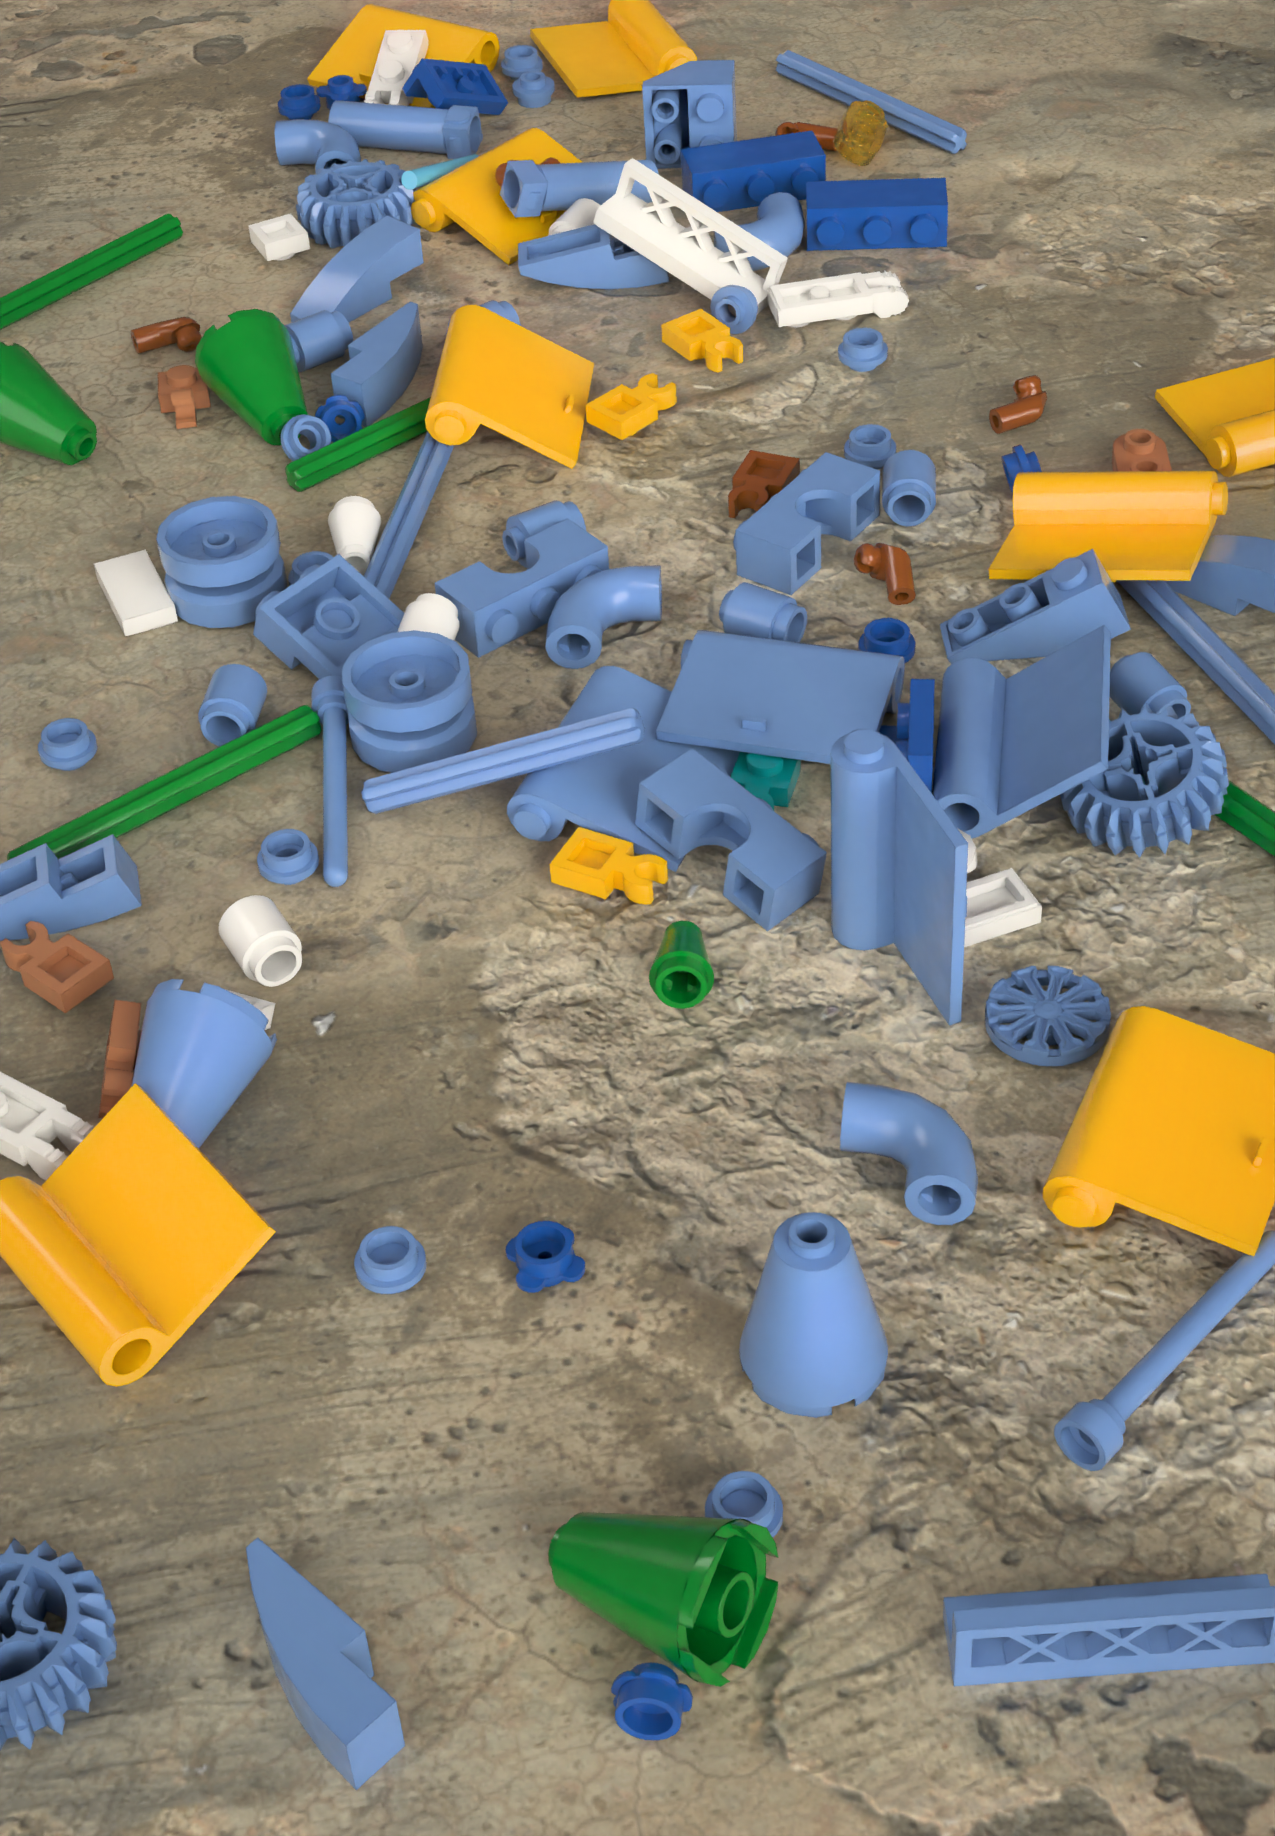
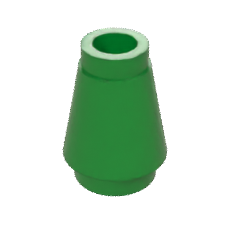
[649,921,714,1009]

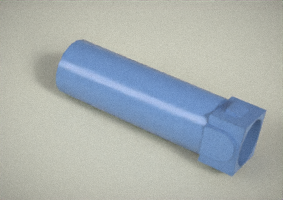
[328,100,483,159]
[500,160,659,218]

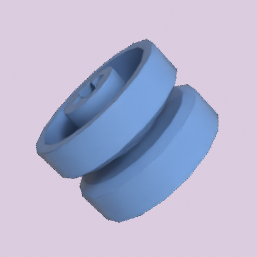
[156,496,287,628]
[341,630,477,773]

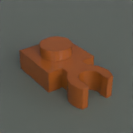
[728,450,800,518]

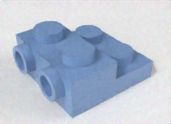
[253,554,404,679]

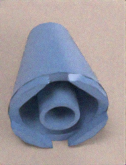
[131,979,277,1148]
[739,1212,888,1418]

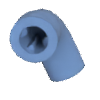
[275,119,361,173]
[714,192,805,271]
[545,565,662,669]
[840,1082,978,1225]

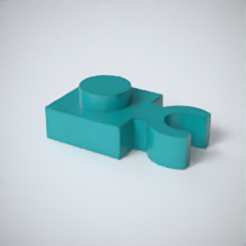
[731,752,801,810]

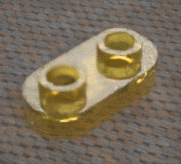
[833,100,888,166]

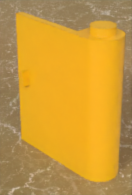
[530,0,697,98]
[307,4,500,108]
[411,128,583,265]
[425,305,594,469]
[1155,358,1275,477]
[988,471,1228,582]
[1043,1006,1275,1256]
[0,1083,276,1387]

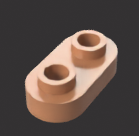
[1112,429,1172,471]

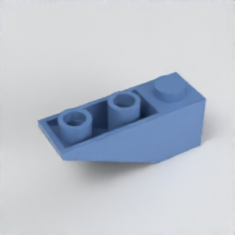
[940,549,1131,664]

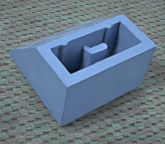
[642,60,737,169]

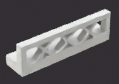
[593,158,788,316]

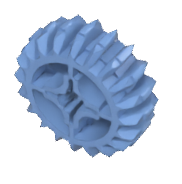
[296,159,417,249]
[1060,703,1229,858]
[0,1538,117,1751]

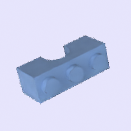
[733,452,880,595]
[434,518,609,658]
[635,748,827,931]

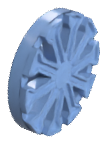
[985,966,1111,1067]

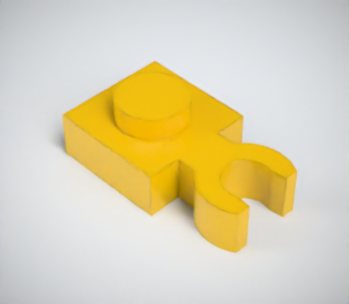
[661,309,743,373]
[585,373,677,440]
[549,827,668,905]

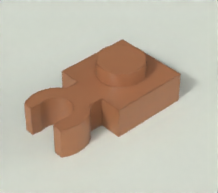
[0,921,114,1013]
[98,1000,142,1119]

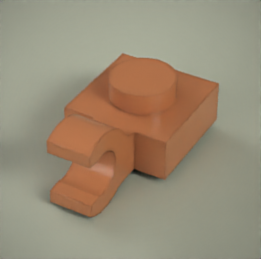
[158,365,211,429]

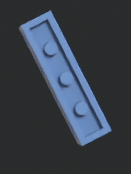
[943,1574,1275,1687]

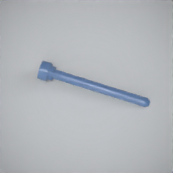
[311,675,349,887]
[1054,1230,1275,1471]

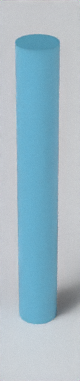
[401,154,479,190]

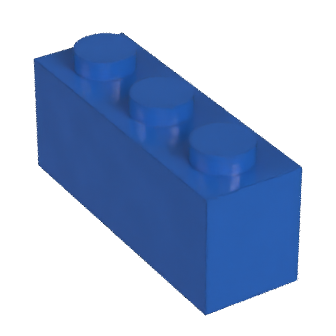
[681,131,826,212]
[806,178,948,251]

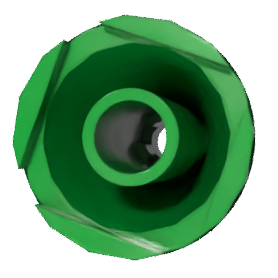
[195,309,308,446]
[0,342,97,465]
[548,1512,778,1687]

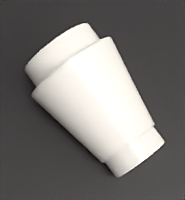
[328,496,381,574]

